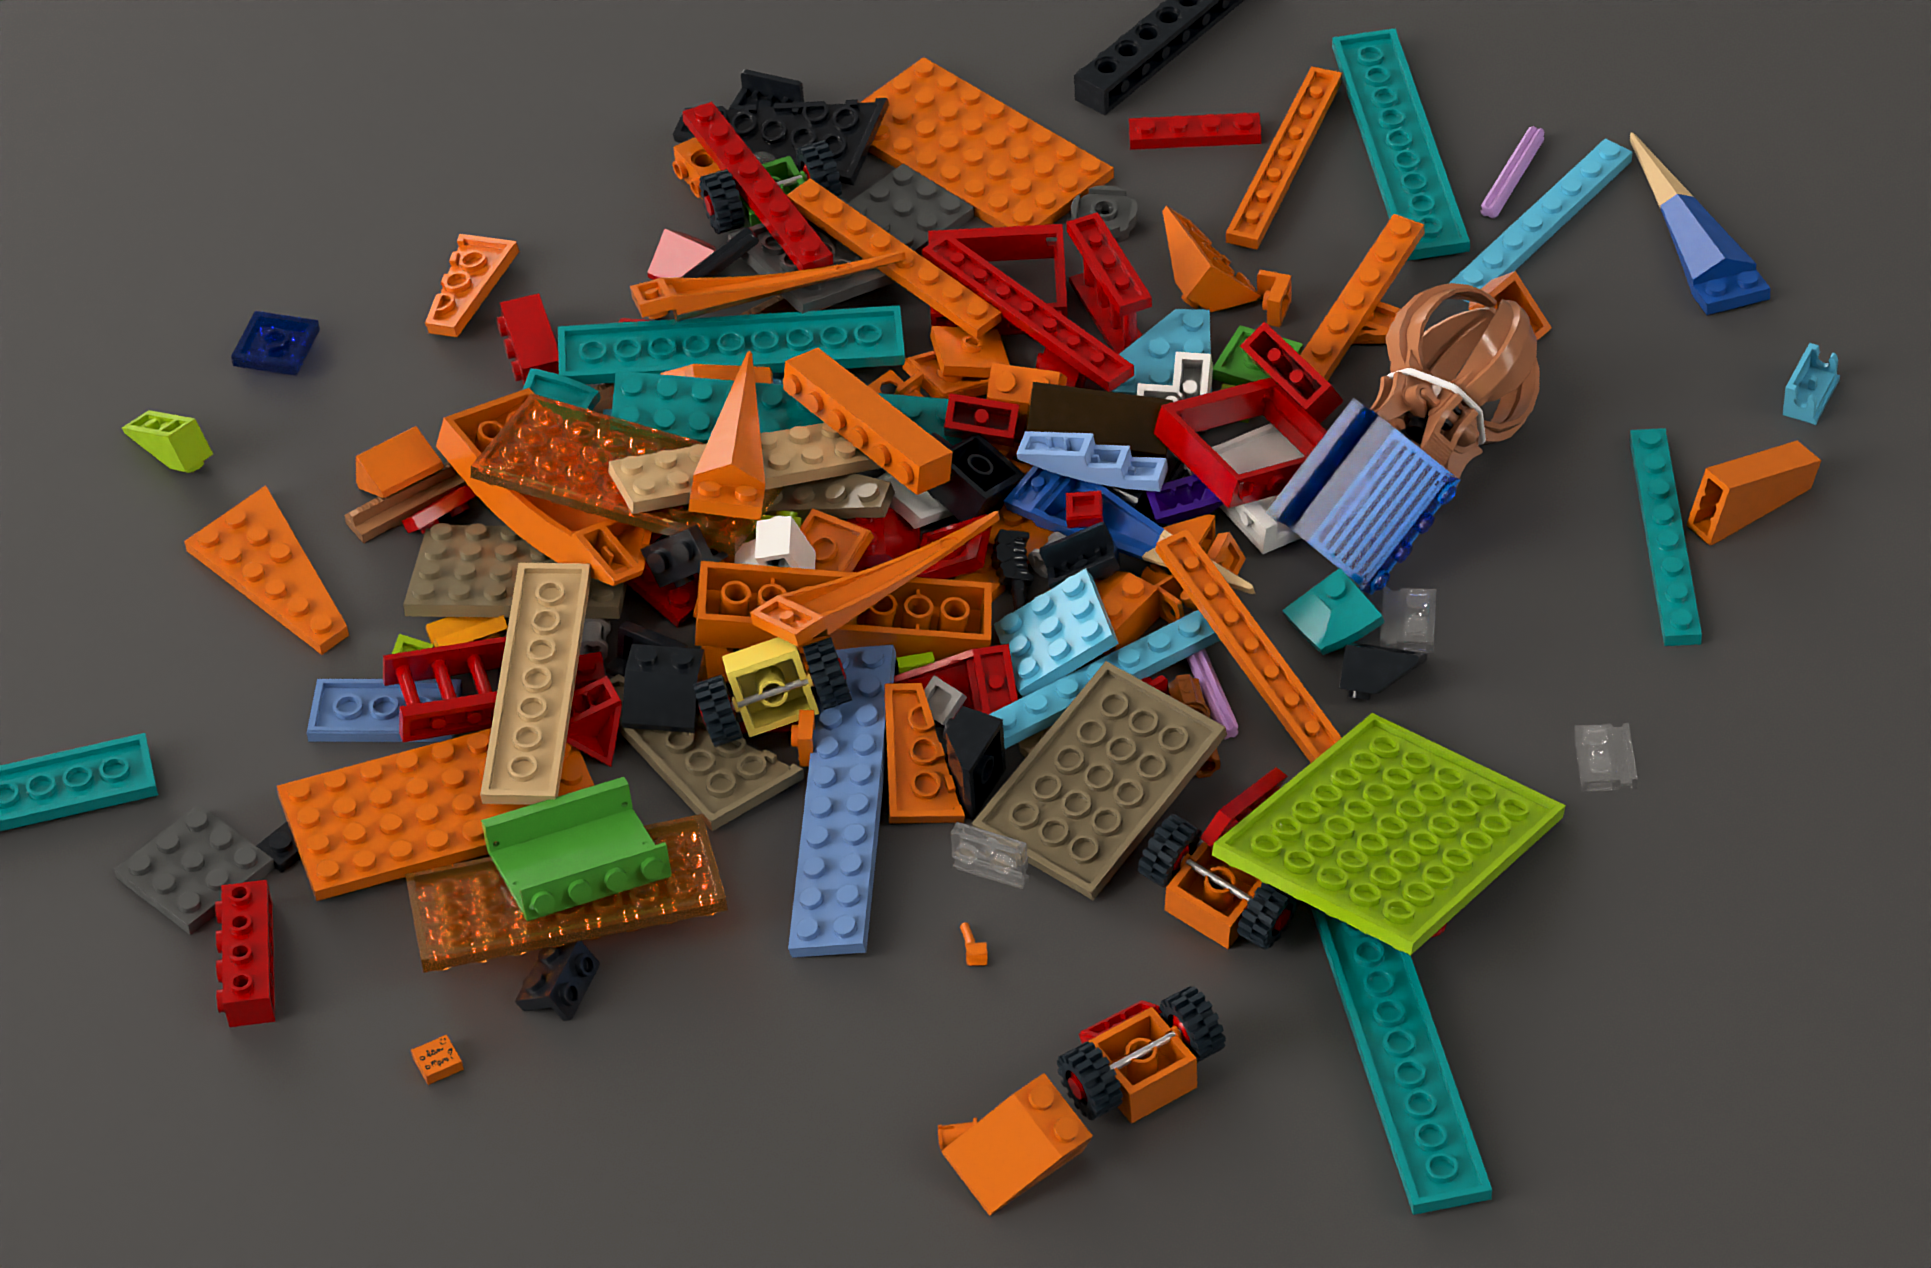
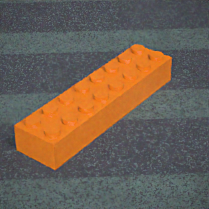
[695,561,992,662]

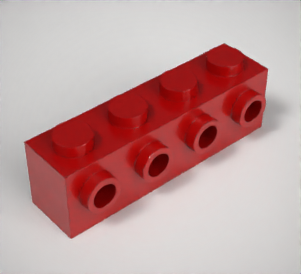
[215,880,275,1027]

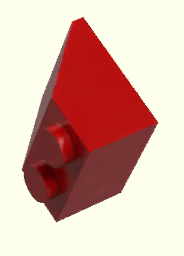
[847,507,921,571]

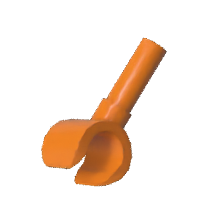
[960,922,988,966]

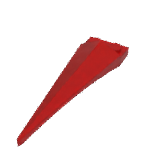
[739,644,1018,734]

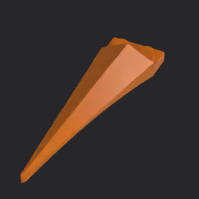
[630,251,906,322]
[688,351,765,520]
[750,511,1000,647]

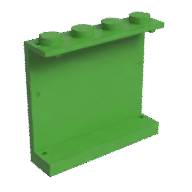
[481,777,672,921]

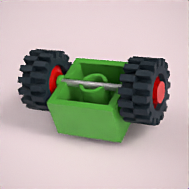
[699,141,842,234]

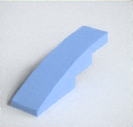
[1016,431,1168,492]

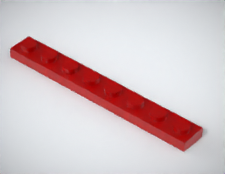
[682,102,833,271]
[922,233,1134,392]

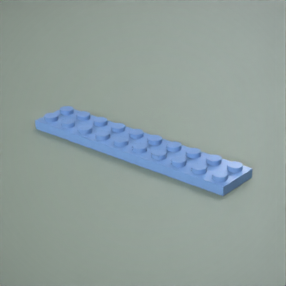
[788,644,897,958]

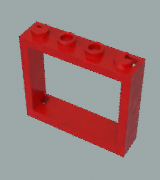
[928,224,1068,335]
[1153,377,1335,508]

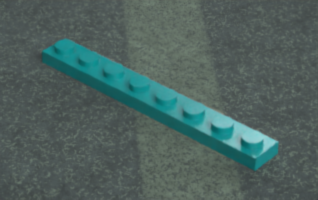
[1629,428,1702,646]

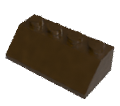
[1023,382,1173,458]

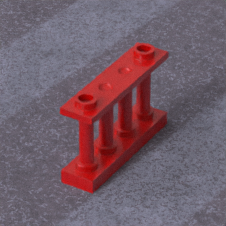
[1066,212,1152,354]
[383,636,506,742]

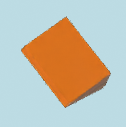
[356,426,445,498]

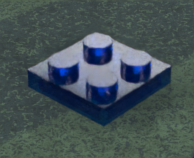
[231,311,320,376]

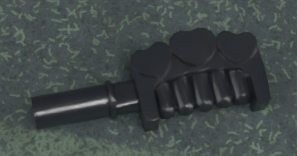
[991,529,1034,611]

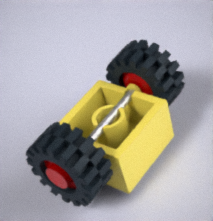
[693,637,852,747]

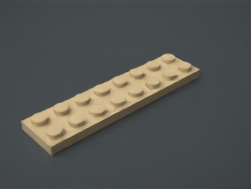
[608,422,882,514]
[480,563,591,805]

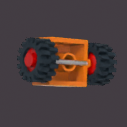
[1138,814,1299,950]
[1057,986,1226,1124]

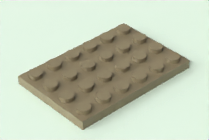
[403,523,628,619]
[971,661,1227,900]

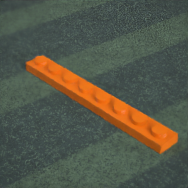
[1226,66,1342,250]
[786,178,1001,339]
[1300,214,1425,381]
[1155,528,1342,763]

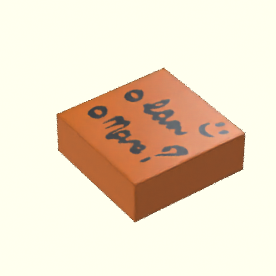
[411,1034,464,1085]

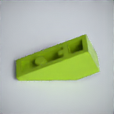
[122,410,213,473]

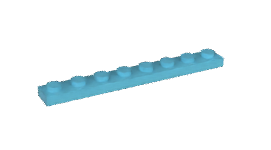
[1449,139,1633,303]
[989,610,1220,749]

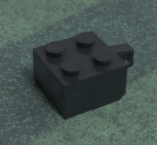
[928,432,1025,522]

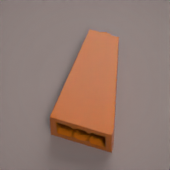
[1686,440,1821,546]

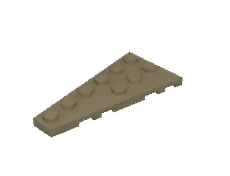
[714,473,895,523]
[609,674,804,831]

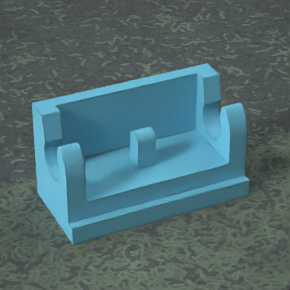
[1782,343,1840,425]

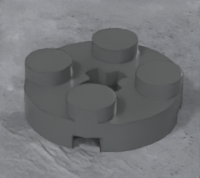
[1071,185,1138,242]

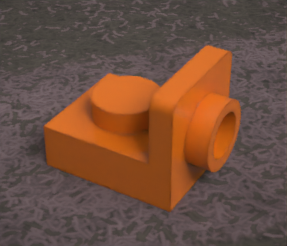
[1257,270,1292,327]

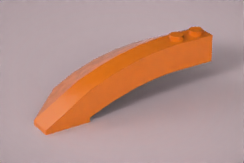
[436,388,657,586]

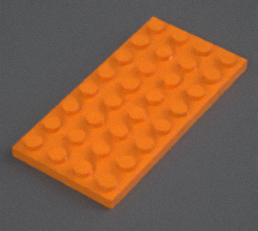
[860,57,1114,227]
[277,728,594,901]

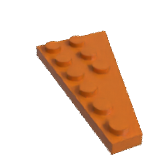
[184,485,349,655]

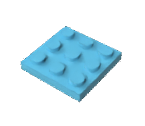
[994,568,1119,697]

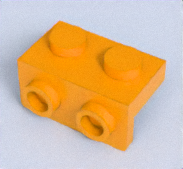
[425,615,508,647]

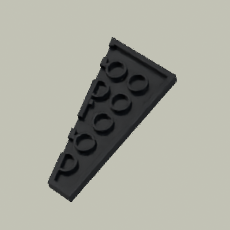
[672,98,889,185]

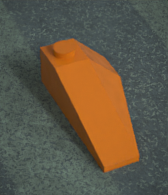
[1162,206,1260,313]

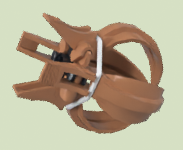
[1366,283,1540,507]

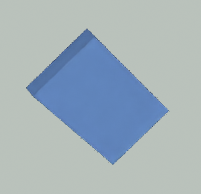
[307,679,462,742]

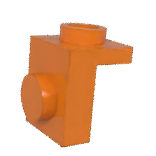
[791,710,816,767]

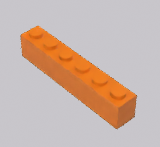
[783,348,953,495]

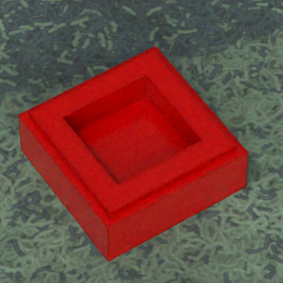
[1066,490,1103,528]

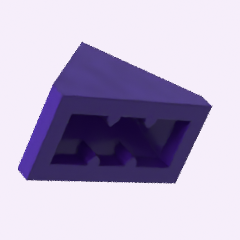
[1146,475,1224,525]

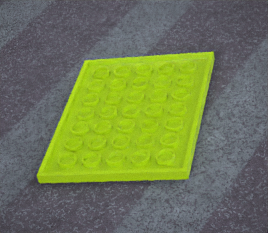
[1212,713,1566,955]

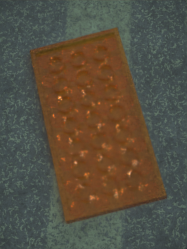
[470,393,785,555]
[405,814,728,973]

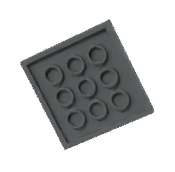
[728,196,896,314]

